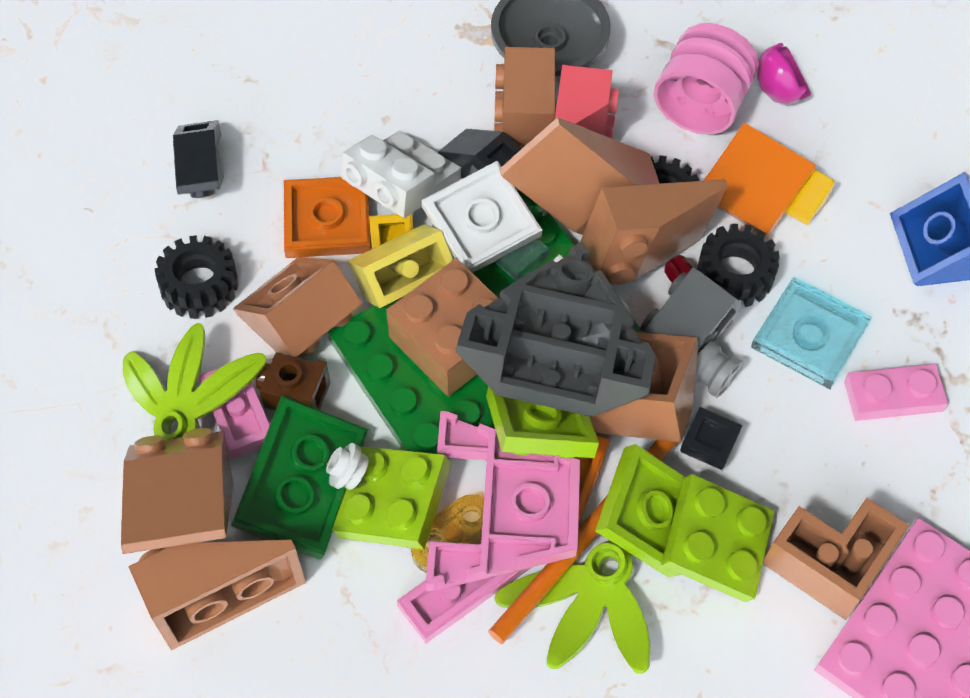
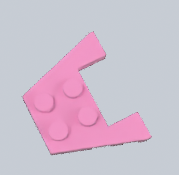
[426,411,580,591]

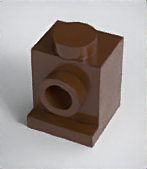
[256,352,331,410]

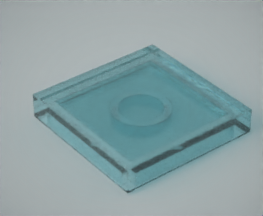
[751,276,872,390]

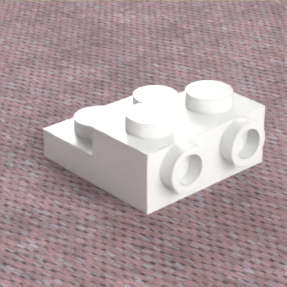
[342,130,461,218]

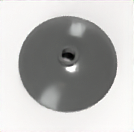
[491,0,611,77]

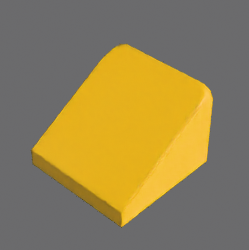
[786,170,835,225]
[369,213,413,249]

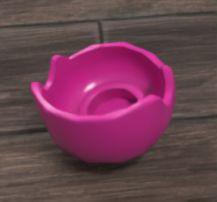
[757,43,811,105]

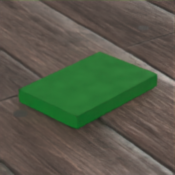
[231,396,368,560]

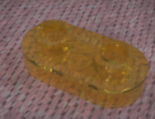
[410,495,484,573]

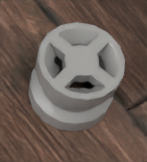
[695,341,743,398]

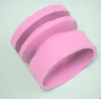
[653,23,759,135]

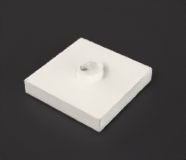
[421,161,542,273]

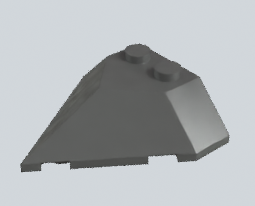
[456,241,656,417]

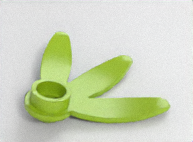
[122,323,267,440]
[494,542,651,674]

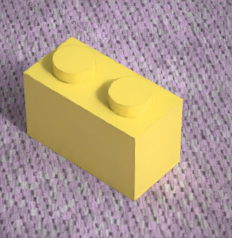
[348,224,453,308]

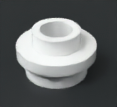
[326,443,369,490]

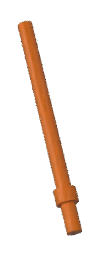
[488,440,678,644]

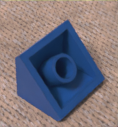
[890,172,970,286]

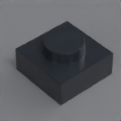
[680,407,743,471]

